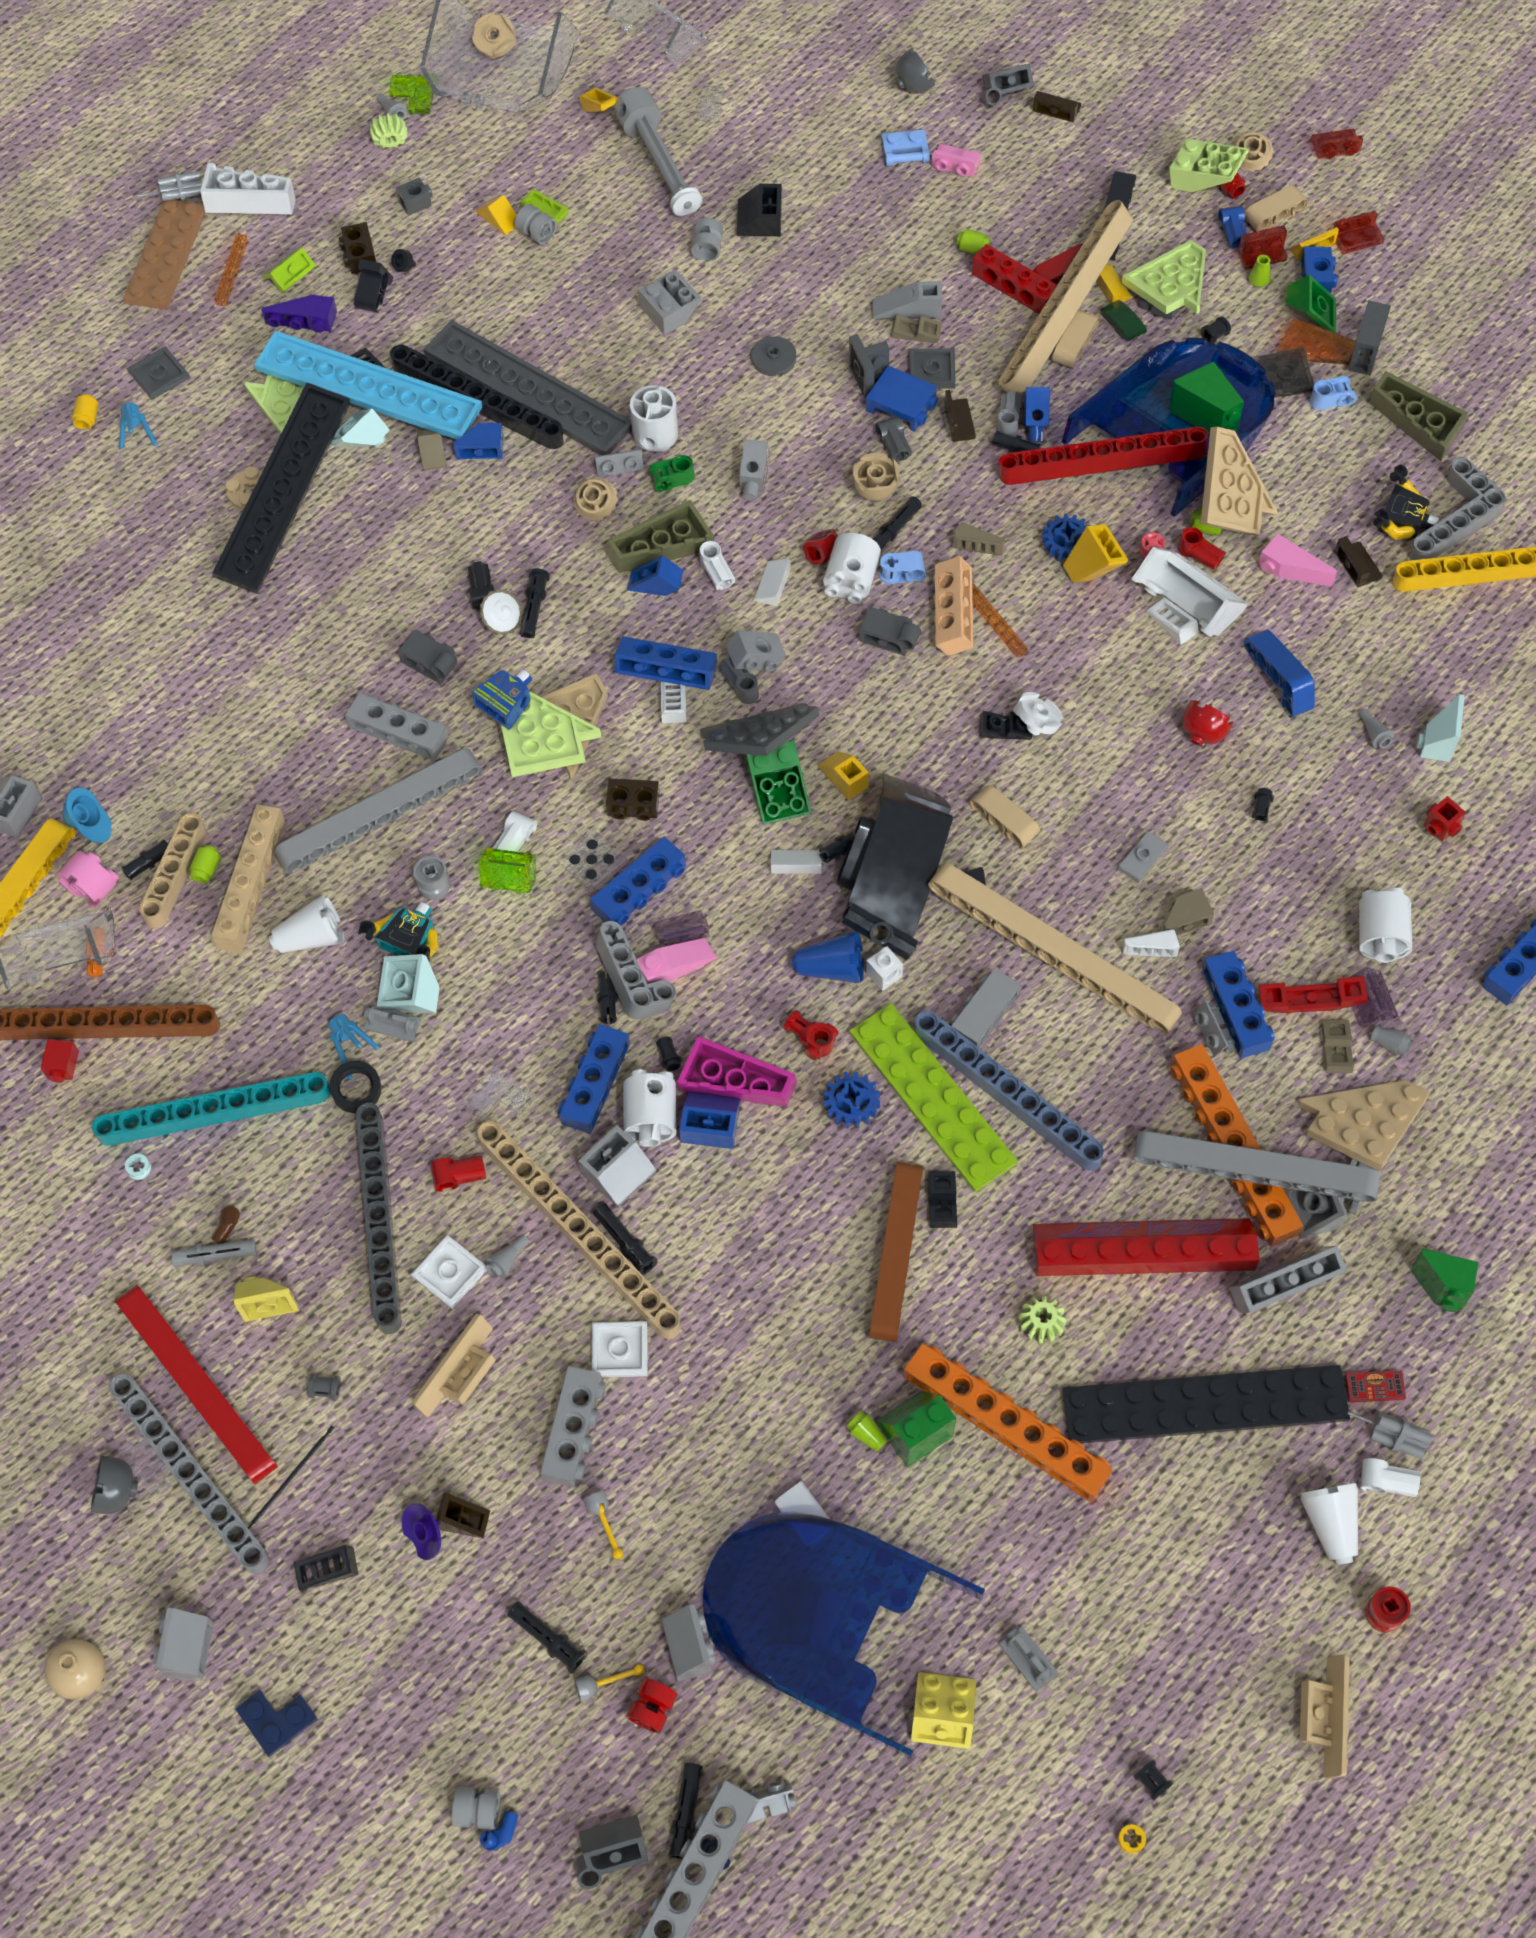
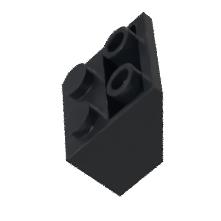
[737,183,782,236]

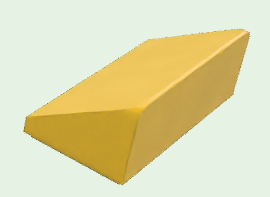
[1290,227,1339,260]
[1096,265,1132,304]

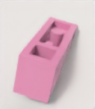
[1258,534,1338,586]
[636,938,717,984]

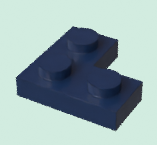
[235,1690,318,1758]

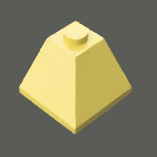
[234,1277,299,1322]

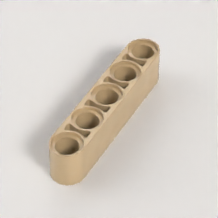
[139,813,207,929]

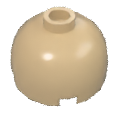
[853,453,900,501]
[44,1639,105,1700]

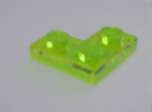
[389,75,435,114]

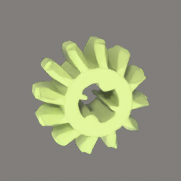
[370,113,408,150]
[1019,1295,1067,1344]

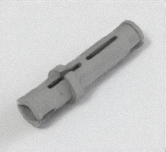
[172,1238,257,1267]

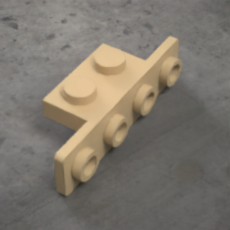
[412,1314,495,1418]
[1300,1654,1350,1779]

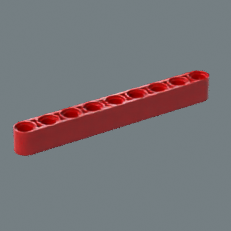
[998,427,1208,485]
[114,1284,278,1485]

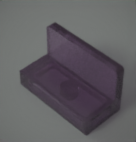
[653,910,710,948]
[1351,967,1399,1027]

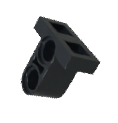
[354,259,394,313]

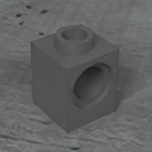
[396,177,433,216]

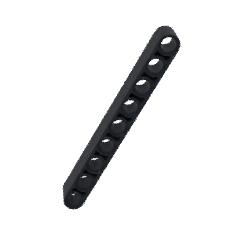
[390,344,564,449]

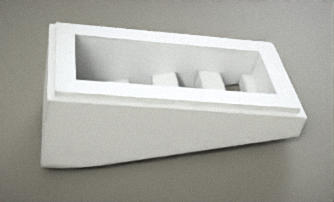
[1147,597,1199,645]
[661,681,687,723]
[1122,929,1179,957]

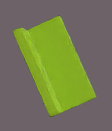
[262,247,316,292]

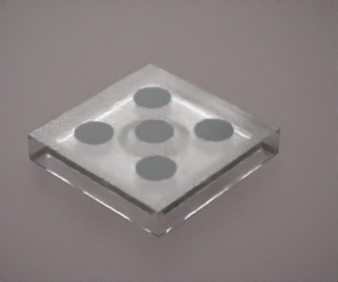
[556,829,628,894]

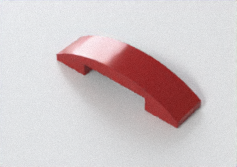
[1258,976,1368,1013]

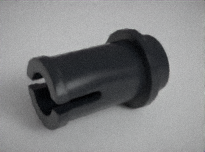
[1251,788,1274,822]
[656,1036,682,1072]

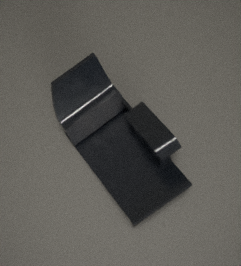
[836,773,953,937]

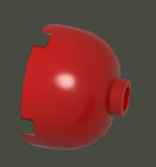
[1182,700,1234,746]

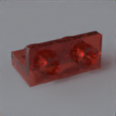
[1311,128,1363,159]
[1333,211,1384,255]
[1238,225,1288,270]

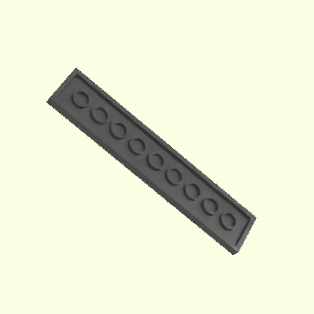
[423,320,632,455]

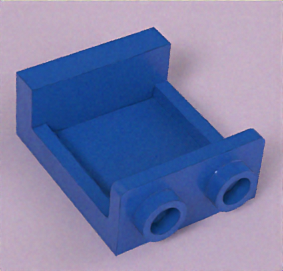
[866,366,938,432]

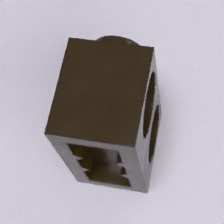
[338,222,376,274]
[606,779,660,821]

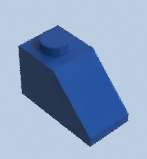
[454,422,504,459]
[627,555,683,596]

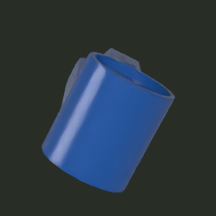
[1218,206,1249,249]

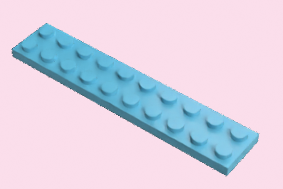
[254,330,482,440]

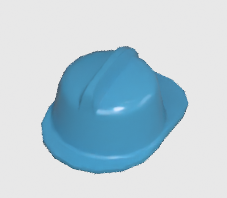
[62,788,112,843]

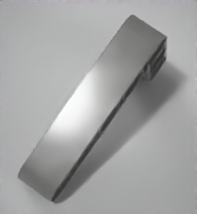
[1409,457,1506,560]

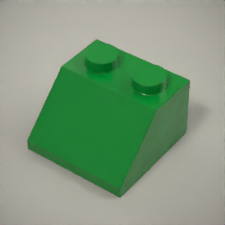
[1411,1248,1478,1312]

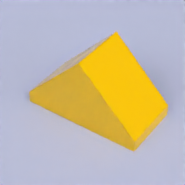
[476,195,517,235]

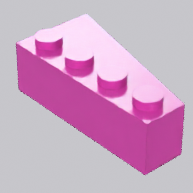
[677,1036,797,1107]

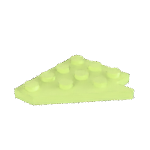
[1122,240,1206,314]
[245,375,304,435]
[501,691,601,777]

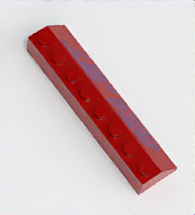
[1033,1218,1260,1276]

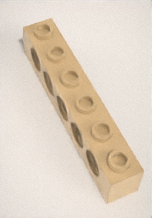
[211,804,286,953]

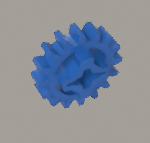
[1041,513,1091,561]
[823,1071,880,1129]

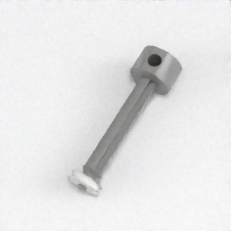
[614,87,703,217]

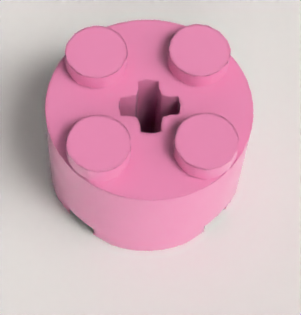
[56,850,119,908]

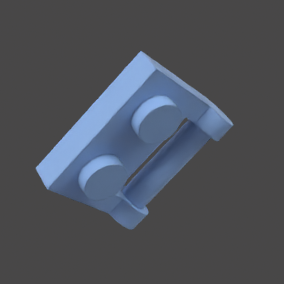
[882,130,930,166]

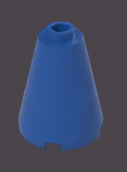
[792,932,864,983]

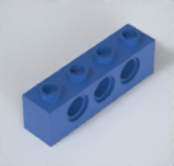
[615,636,717,690]
[590,836,686,926]
[1482,918,1536,1006]
[1202,950,1275,1059]
[558,1024,630,1134]

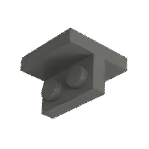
[849,334,889,399]

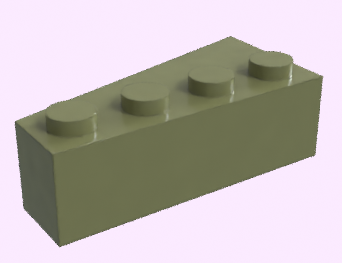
[1370,371,1468,461]
[608,500,714,573]

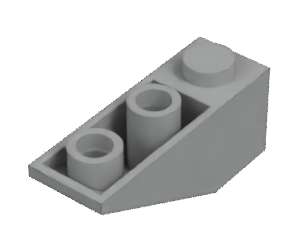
[873,281,942,319]

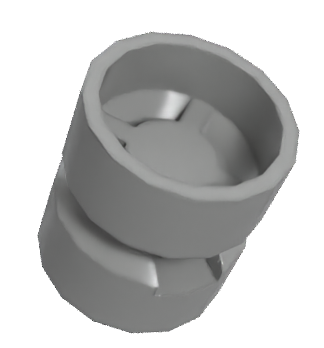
[515,204,557,245]
[691,218,723,261]
[413,855,450,900]
[452,1786,501,1830]

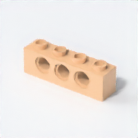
[933,556,973,655]

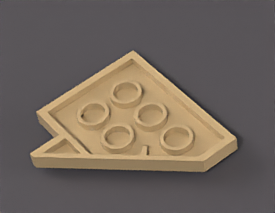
[1201,427,1277,535]
[541,673,608,779]
[1299,1080,1430,1172]

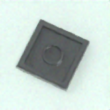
[127,346,190,400]
[909,349,956,389]

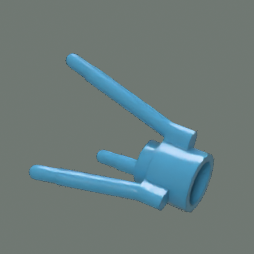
[119,403,157,449]
[328,1014,379,1080]

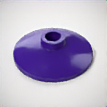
[402,1503,441,1560]

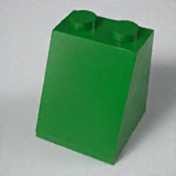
[1168,362,1244,435]
[875,1391,956,1467]

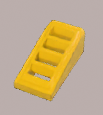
[579,87,618,112]

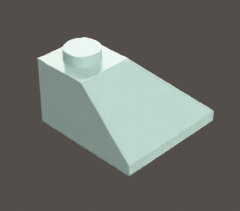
[330,409,390,447]
[1416,694,1465,762]
[377,954,440,1013]

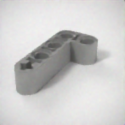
[595,921,676,1020]

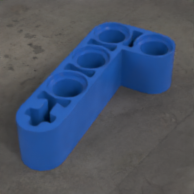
[1244,629,1315,718]

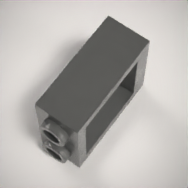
[1348,300,1391,376]

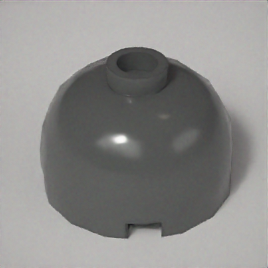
[895,48,935,94]
[91,1456,138,1514]

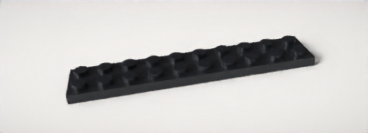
[212,382,350,594]
[1062,1365,1350,1443]

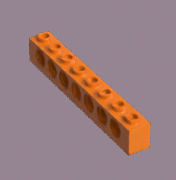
[1170,1044,1304,1247]
[903,1343,1113,1503]

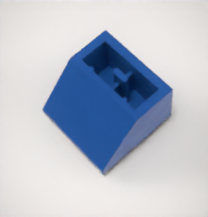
[679,1092,741,1149]

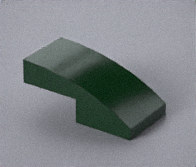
[1100,300,1147,341]

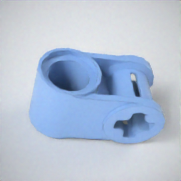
[1309,376,1357,410]
[879,551,926,584]

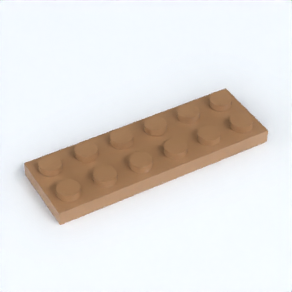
[123,200,206,310]

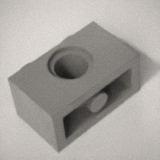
[725,630,786,672]

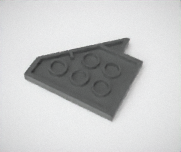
[700,703,820,756]

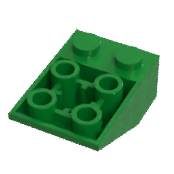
[743,741,812,825]

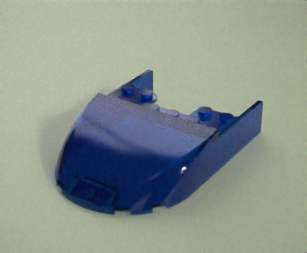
[1061,338,1276,517]
[703,1511,985,1760]

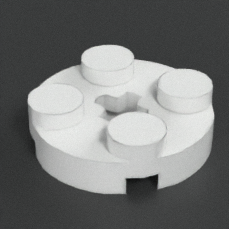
[1013,692,1063,735]

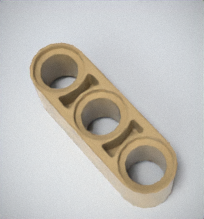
[1245,185,1309,233]
[1052,309,1100,369]
[970,785,1040,849]

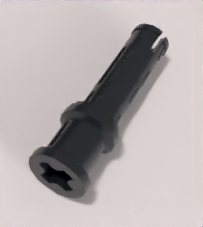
[520,568,550,638]
[593,1203,658,1275]
[507,1601,588,1674]

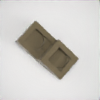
[891,314,942,343]
[1322,1020,1354,1073]

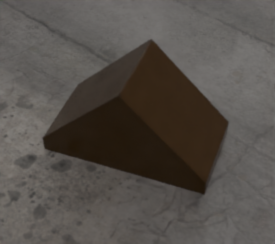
[436,1493,490,1538]

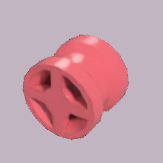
[1140,532,1165,560]

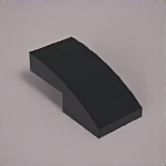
[928,1171,958,1228]

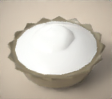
[480,589,523,636]

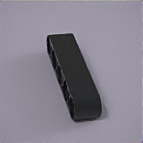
[1104,171,1137,261]

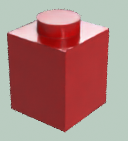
[41,1040,79,1083]

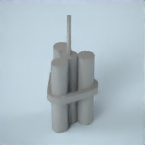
[137,171,202,202]
[1347,1411,1433,1459]

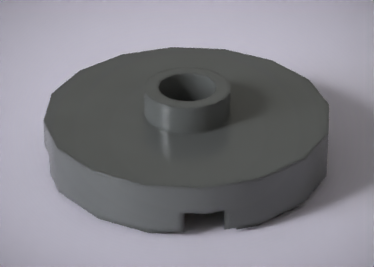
[751,336,796,376]

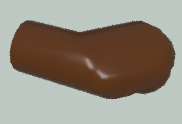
[211,1206,240,1244]

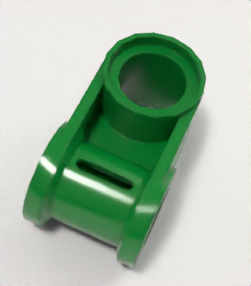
[648,455,695,492]

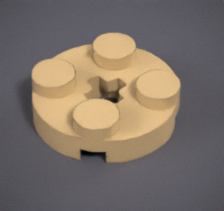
[472,13,516,59]
[226,466,262,510]

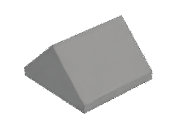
[1283,1188,1348,1239]

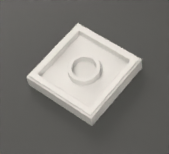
[411,1235,487,1309]
[592,1321,648,1378]

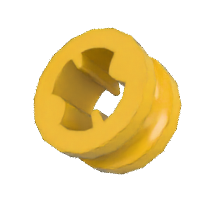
[1118,1824,1146,1854]

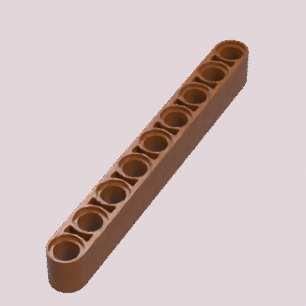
[0,1005,220,1040]

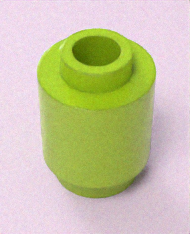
[956,228,991,255]
[1189,506,1222,536]
[189,845,222,885]

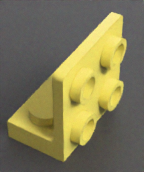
[911,1672,976,1749]

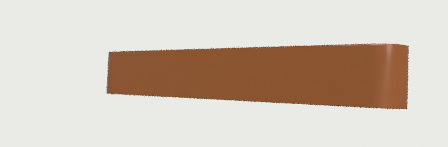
[869,1161,923,1342]

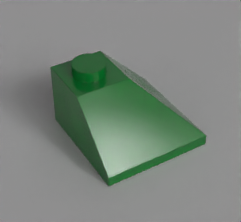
[1286,274,1336,334]

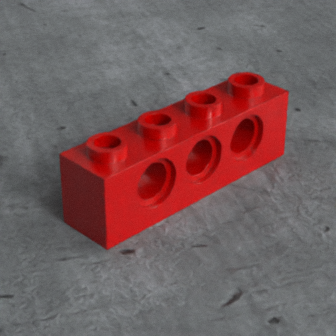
[972,244,1057,314]

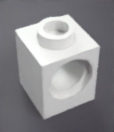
[866,946,903,991]

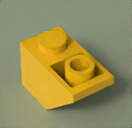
[818,751,869,801]

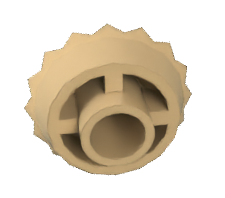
[1231,132,1274,172]
[573,477,618,520]

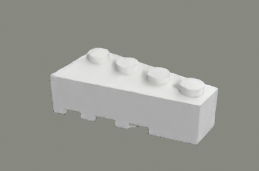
[200,163,296,214]

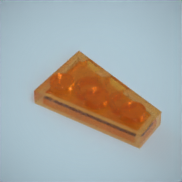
[1275,318,1356,365]

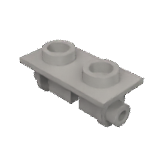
[595,449,644,477]
[1193,1000,1235,1058]
[364,1005,421,1042]
[999,1626,1059,1692]
[744,1781,797,1824]

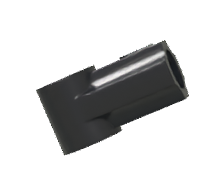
[468,561,494,609]

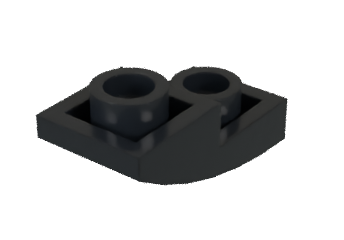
[979,711,1033,740]

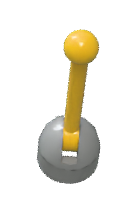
[583,1491,624,1560]
[574,1664,645,1702]

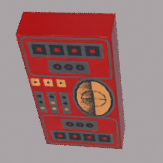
[1345,1370,1406,1403]

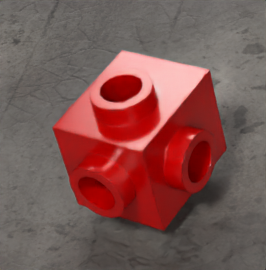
[1424,796,1466,842]

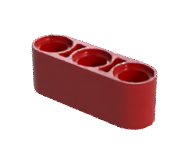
[1033,244,1083,285]

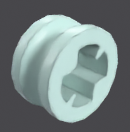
[125,1153,151,1180]

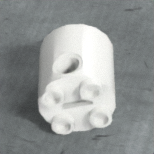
[630,385,679,452]
[824,533,881,604]
[1359,888,1412,963]
[623,1069,676,1147]

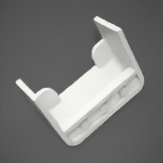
[1132,547,1248,637]

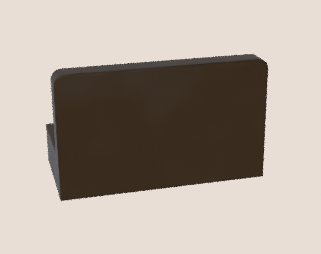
[1033,91,1081,123]
[944,390,976,442]
[1334,536,1383,587]

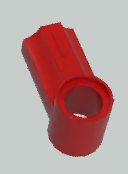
[1177,527,1226,570]
[431,1155,486,1192]

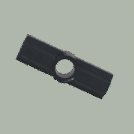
[840,902,918,960]

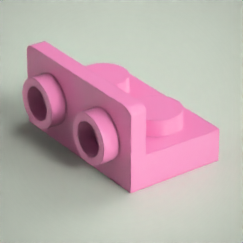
[932,144,981,177]

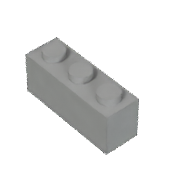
[949,968,1021,1048]

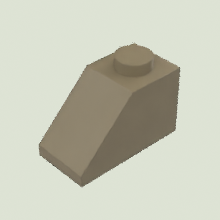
[1163,888,1214,936]

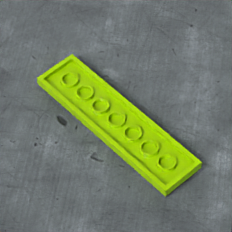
[849,1003,1018,1192]

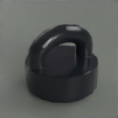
[391,249,416,272]

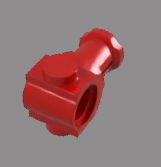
[783,1010,839,1060]

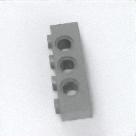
[345,693,449,761]
[1229,1246,1348,1313]
[540,1366,606,1487]

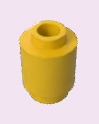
[72,394,99,429]

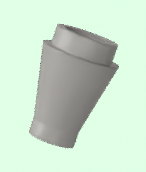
[1371,1026,1413,1056]

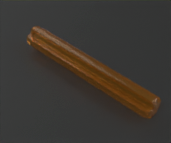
[214,233,248,306]
[972,583,1027,658]

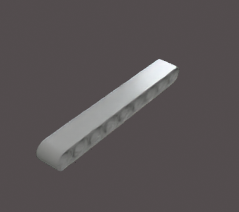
[274,748,483,874]
[1133,1131,1381,1202]
[109,1374,269,1574]

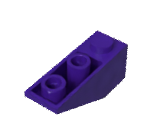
[262,295,337,333]

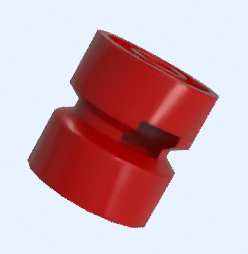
[1365,1586,1411,1633]
[626,1678,678,1734]

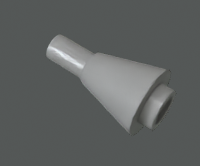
[376,94,407,119]
[1358,709,1395,749]
[485,1235,529,1279]

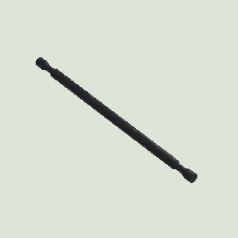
[242,1425,335,1534]

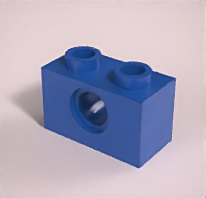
[1301,247,1337,293]

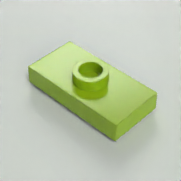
[520,189,569,225]

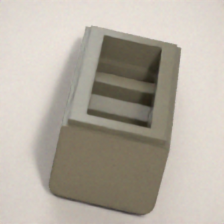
[953,522,1005,555]

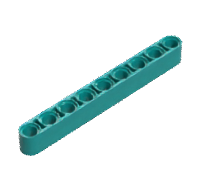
[92,1072,331,1146]

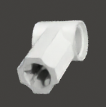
[700,541,735,590]
[492,811,537,862]
[1360,1458,1421,1497]

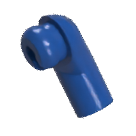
[480,1811,519,1851]

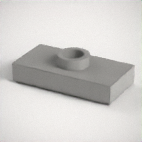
[1118,832,1169,883]

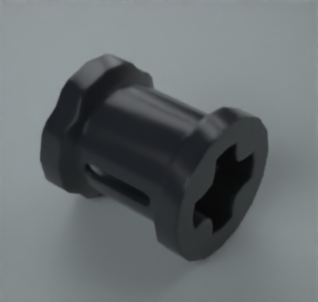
[1200,316,1231,345]
[1134,1759,1174,1801]

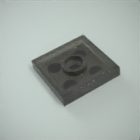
[1258,347,1314,399]

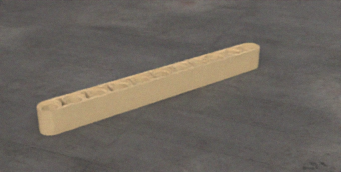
[998,200,1133,397]
[928,863,1182,1035]
[477,1121,681,1339]

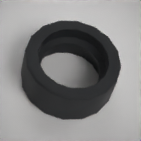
[330,1061,381,1113]

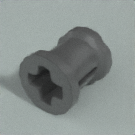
[307,1373,341,1401]

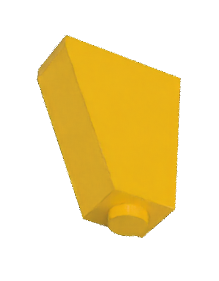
[1063,524,1128,583]

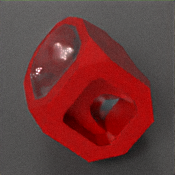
[803,529,838,565]

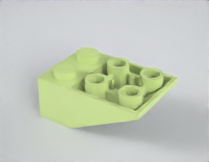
[1169,139,1249,192]

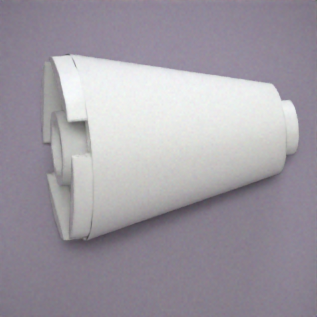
[269,895,345,953]
[1300,1483,1358,1565]

